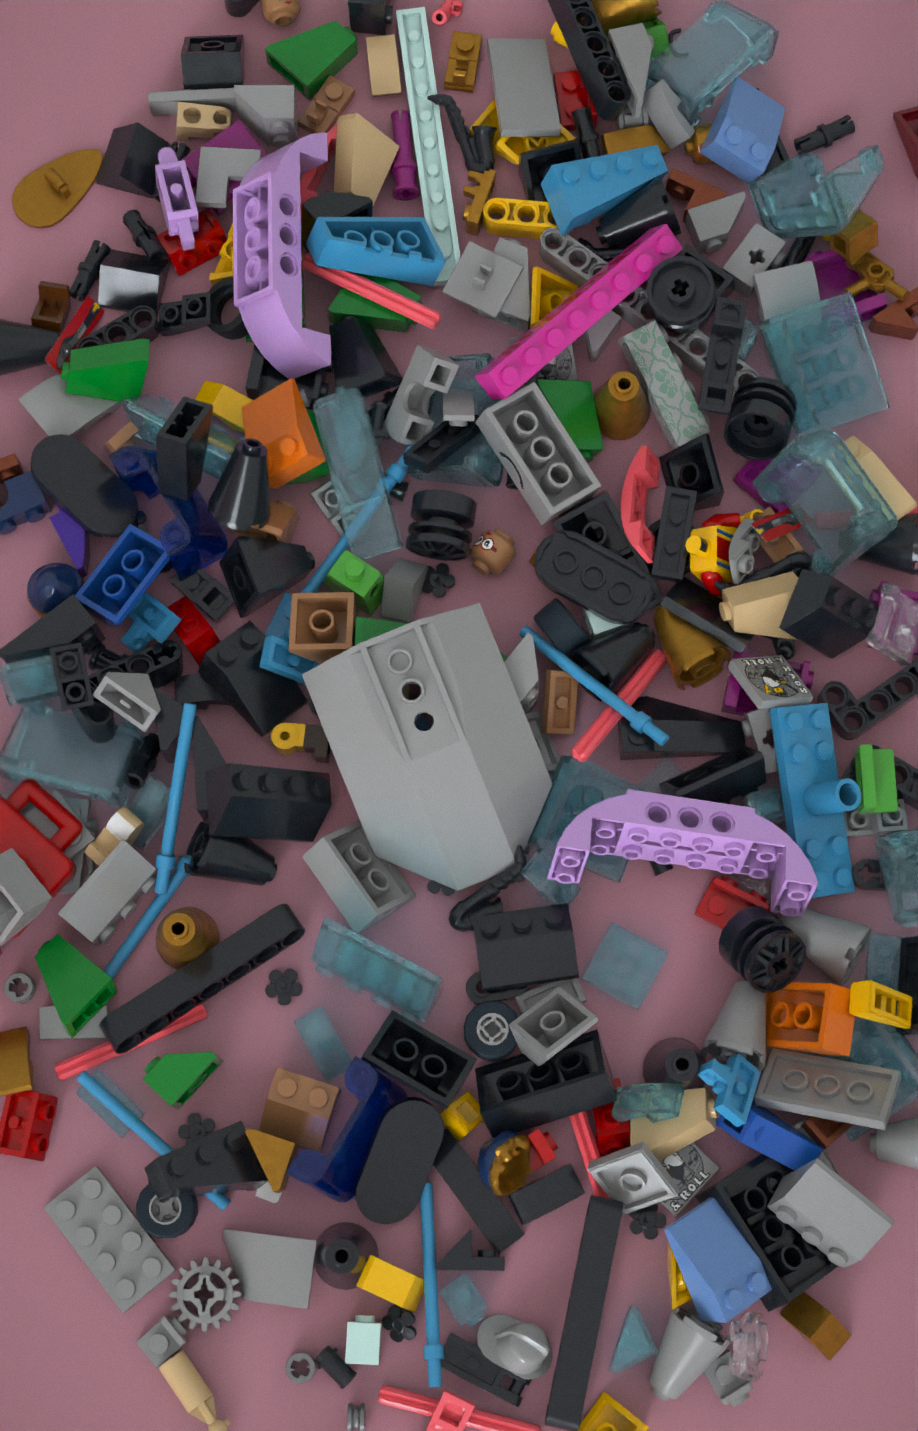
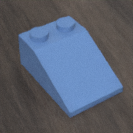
[699,76,785,183]
[664,1198,772,1323]

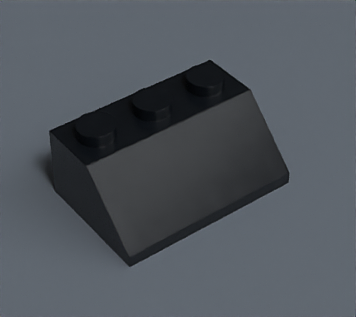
[779,569,880,658]
[659,745,766,804]
[472,903,579,992]
[361,1010,477,1110]

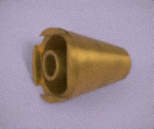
[590,0,662,34]
[593,371,650,440]
[653,605,731,690]
[155,907,220,969]

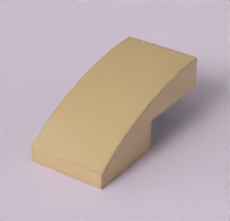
[366,34,402,97]

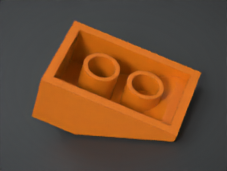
[242,378,326,489]
[766,982,855,1057]

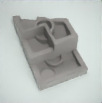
[752,261,822,368]
[18,373,124,437]
[223,1229,317,1309]

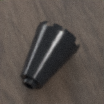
[595,177,682,248]
[0,319,59,376]
[208,438,271,531]
[839,513,918,575]
[568,622,655,702]
[184,815,277,886]
[643,1037,707,1093]
[314,1222,379,1290]

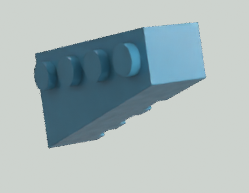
[541,145,668,236]
[306,217,446,287]

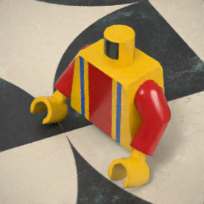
[685,509,763,597]

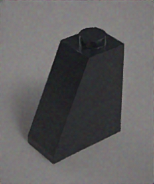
[329,316,403,401]
[156,396,213,501]

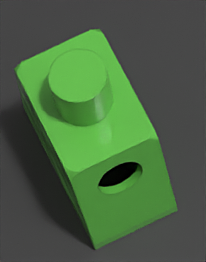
[323,550,384,616]

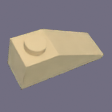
[829,435,917,524]

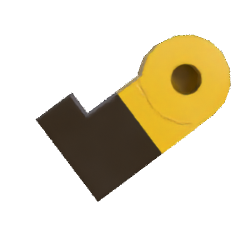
[271,723,331,763]

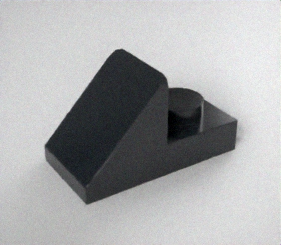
[438,1230,505,1271]

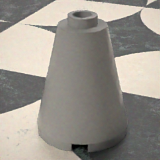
[780,909,872,985]
[701,979,766,1071]
[870,1117,918,1169]
[649,1305,733,1401]

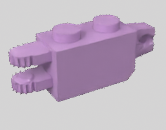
[155,147,199,251]

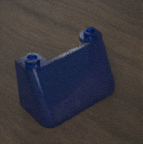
[108,446,228,581]
[286,1056,408,1202]

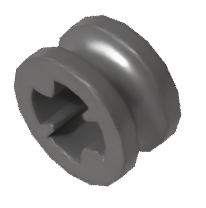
[4,973,36,1003]
[286,1352,316,1384]
[347,1403,365,1431]

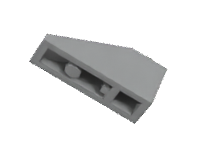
[607,23,654,119]

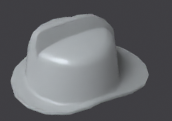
[477,1314,552,1379]

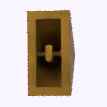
[779,1292,852,1361]

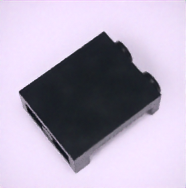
[245,345,333,411]

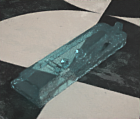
[313,386,403,560]

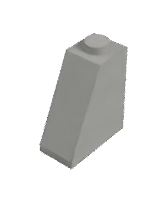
[472,237,530,332]

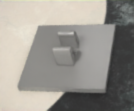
[442,241,524,319]

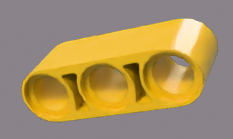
[483,198,558,239]

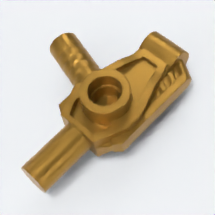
[844,251,910,302]

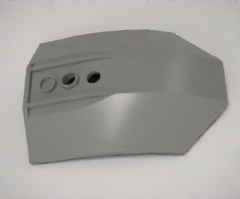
[302,603,553,891]

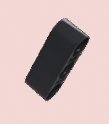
[77,305,159,349]

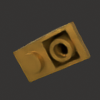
[829,195,878,263]

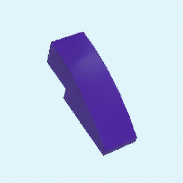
[49,502,90,578]

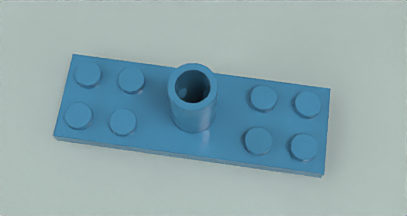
[769,703,861,898]

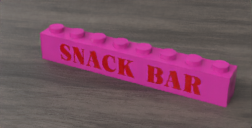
[475,224,683,401]

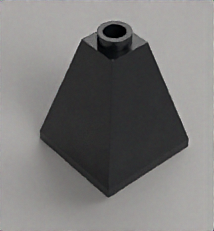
[219,536,315,618]

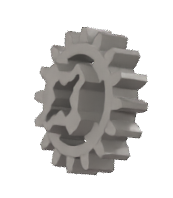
[169,1257,242,1332]

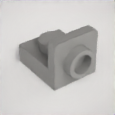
[136,1315,189,1368]
[703,1350,754,1407]

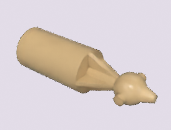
[158,1350,231,1431]

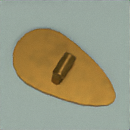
[12,149,103,229]

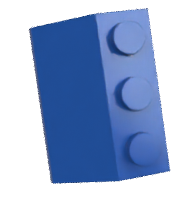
[75,524,176,627]

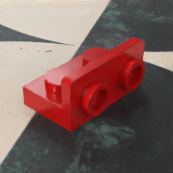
[554,70,599,131]
[156,208,227,276]
[694,876,770,929]
[0,1091,58,1161]

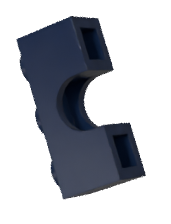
[0,471,52,535]

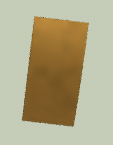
[601,125,669,157]
[0,1026,33,1096]

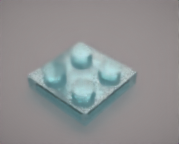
[581,922,669,1010]

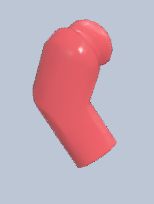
[432,0,463,25]

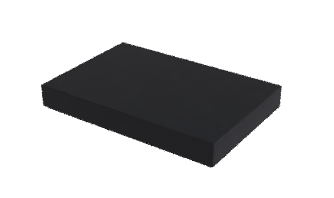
[661,576,755,654]

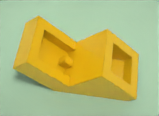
[195,381,253,433]
[356,1255,424,1312]

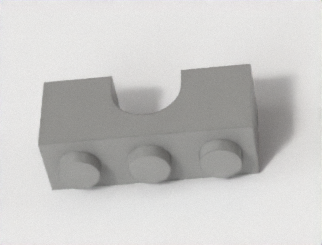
[382,345,459,446]

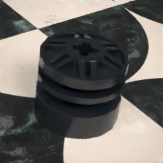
[724,377,797,461]
[406,490,477,561]
[718,906,806,993]

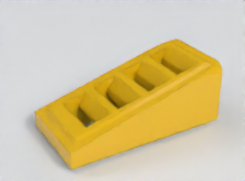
[849,980,912,1029]

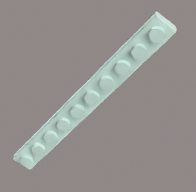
[396,7,460,287]

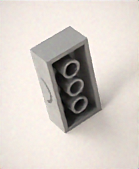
[476,382,602,526]

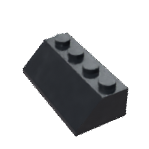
[205,763,332,843]
[475,1029,618,1138]

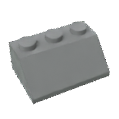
[302,820,416,934]
[58,839,158,946]
[767,1158,894,1269]

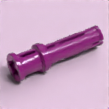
[391,110,419,201]

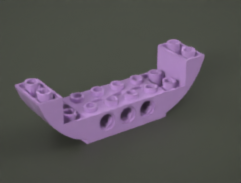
[233,132,331,379]
[547,789,818,917]

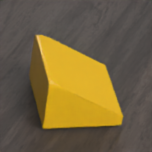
[440,1091,484,1141]

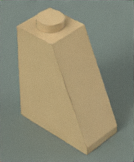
[334,113,400,206]
[719,571,798,640]
[630,1088,720,1161]

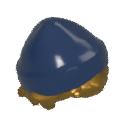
[27,563,85,617]
[478,1131,532,1196]

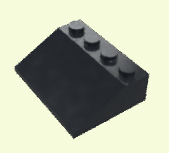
[696,1153,838,1312]

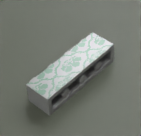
[617,320,711,450]

